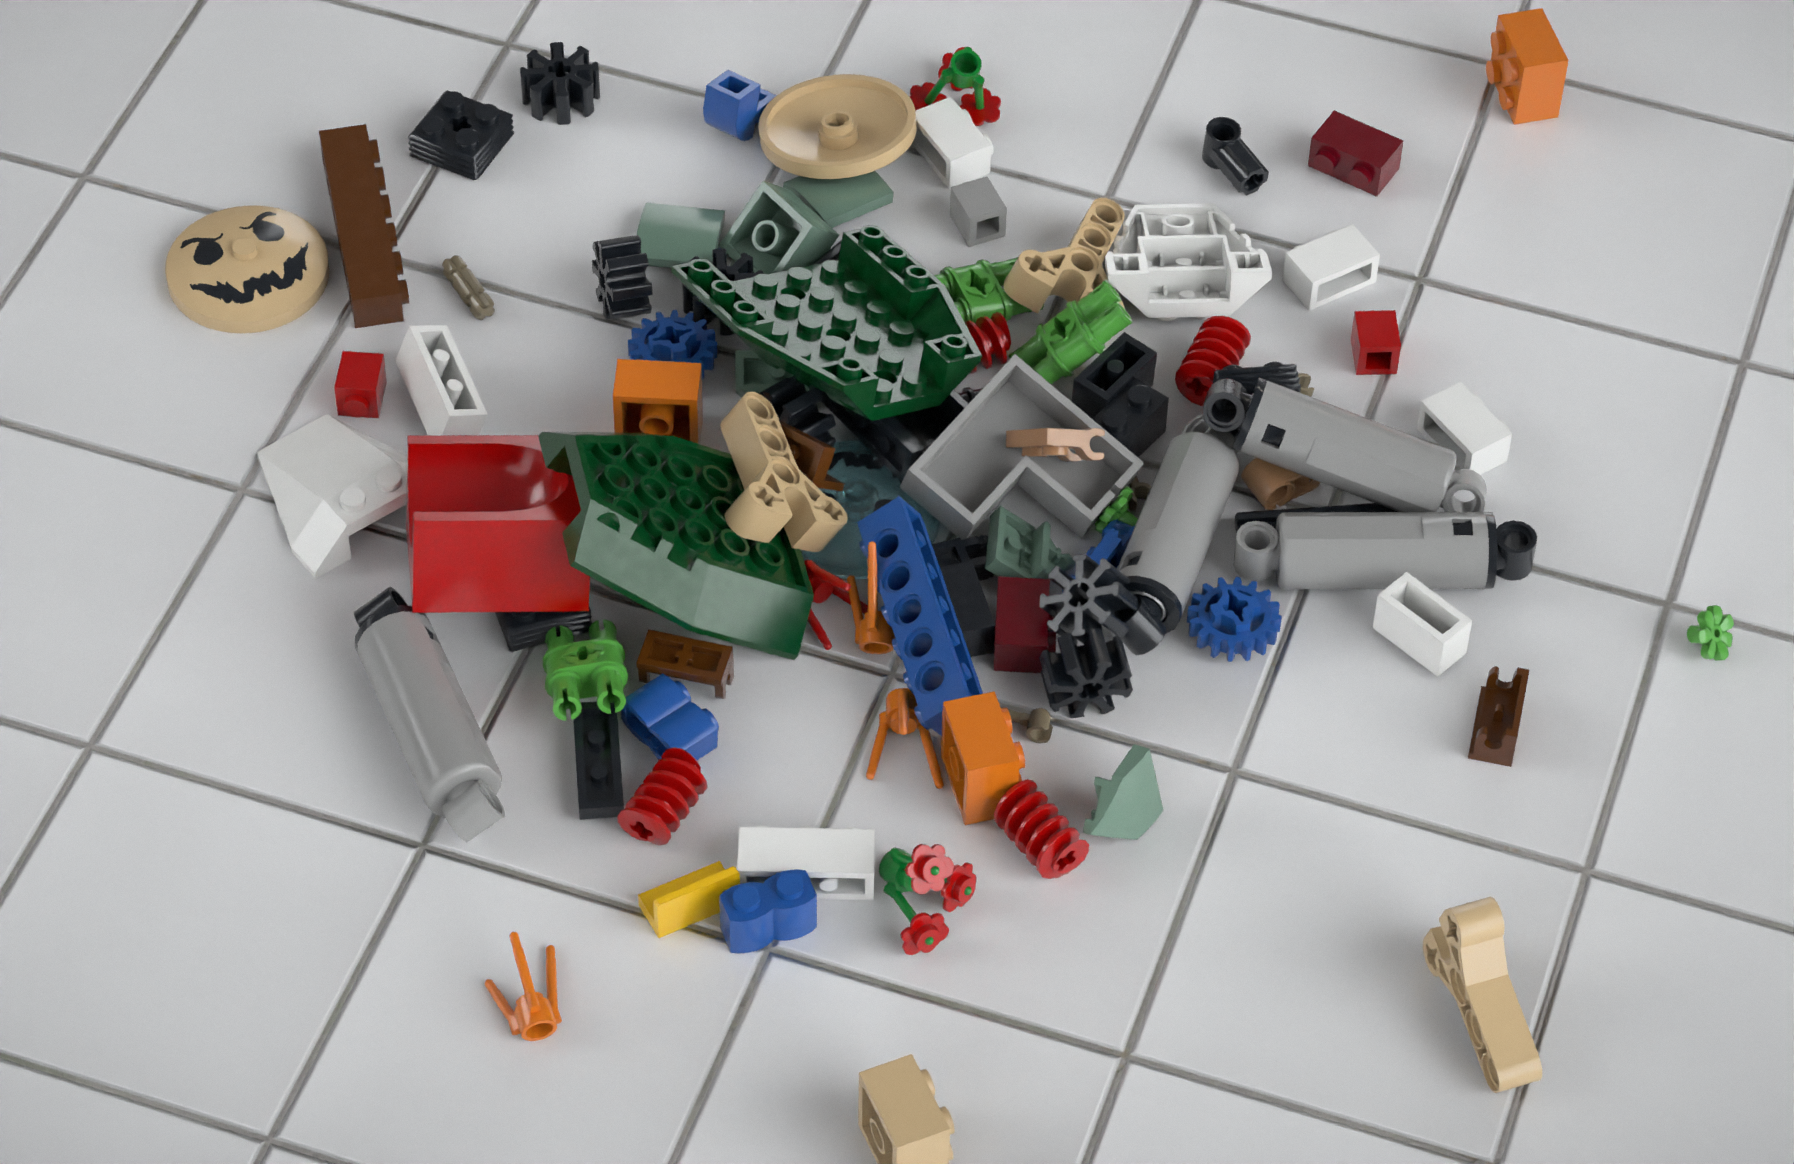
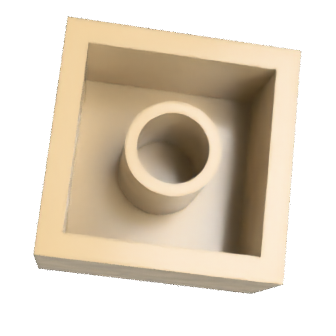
[858,1054,955,1164]

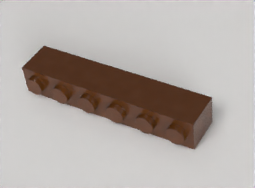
[319,124,409,328]

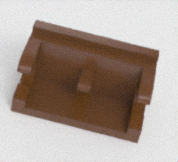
[636,629,734,699]
[1468,666,1530,767]

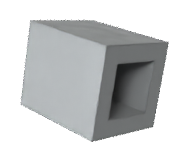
[950,177,1007,247]

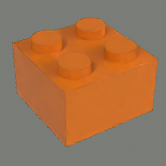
[1486,8,1569,125]
[613,359,703,444]
[941,691,1025,825]

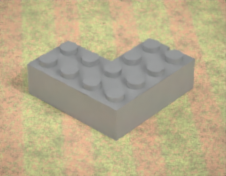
[899,354,1144,540]

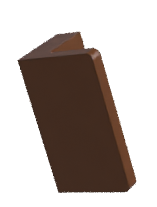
[779,420,845,491]

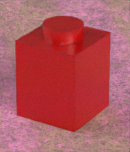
[1351,310,1401,375]
[334,351,387,419]

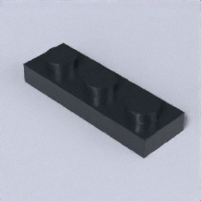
[573,701,624,820]

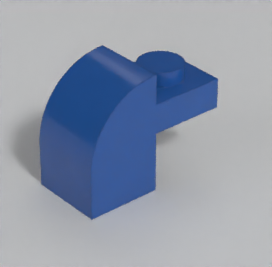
[703,70,777,141]

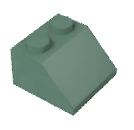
[718,181,839,274]

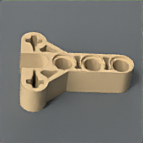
[1003,198,1125,314]
[720,392,848,552]
[1423,897,1542,1093]

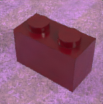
[1308,110,1404,196]
[994,577,1057,673]

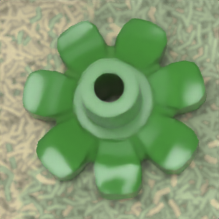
[1095,486,1138,534]
[1687,605,1734,661]

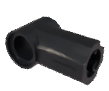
[1202,117,1269,196]

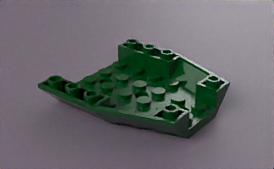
[671,225,982,421]
[538,432,814,660]

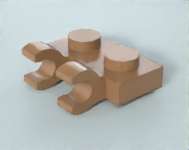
[1006,428,1105,462]

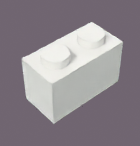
[912,97,994,189]
[1282,224,1380,311]
[1417,381,1512,475]
[1373,572,1472,677]

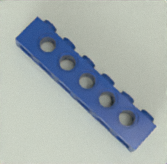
[857,496,983,736]

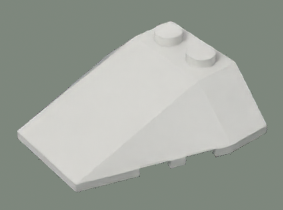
[1105,203,1272,321]
[257,414,407,579]

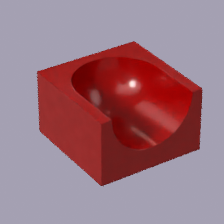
[406,435,590,613]

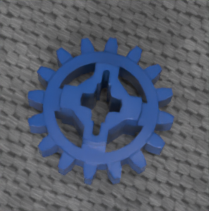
[628,310,718,380]
[1187,577,1282,662]

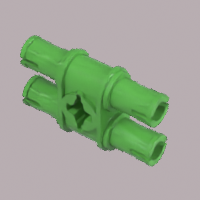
[934,257,1044,323]
[1008,279,1133,384]
[543,619,628,721]

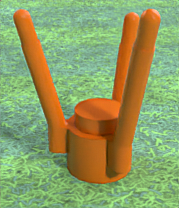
[847,541,895,654]
[866,688,944,789]
[485,932,562,1041]

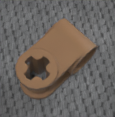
[1241,458,1321,510]

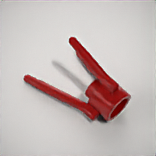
[804,560,868,650]

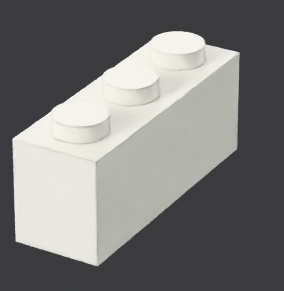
[395,325,488,435]
[737,825,875,900]

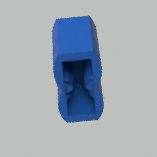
[621,674,719,760]
[719,869,817,954]

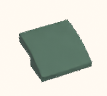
[783,171,894,228]
[637,203,725,268]

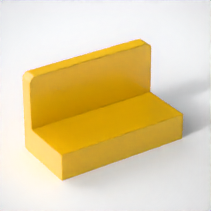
[638,861,740,938]

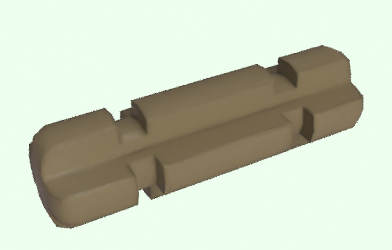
[442,255,495,320]

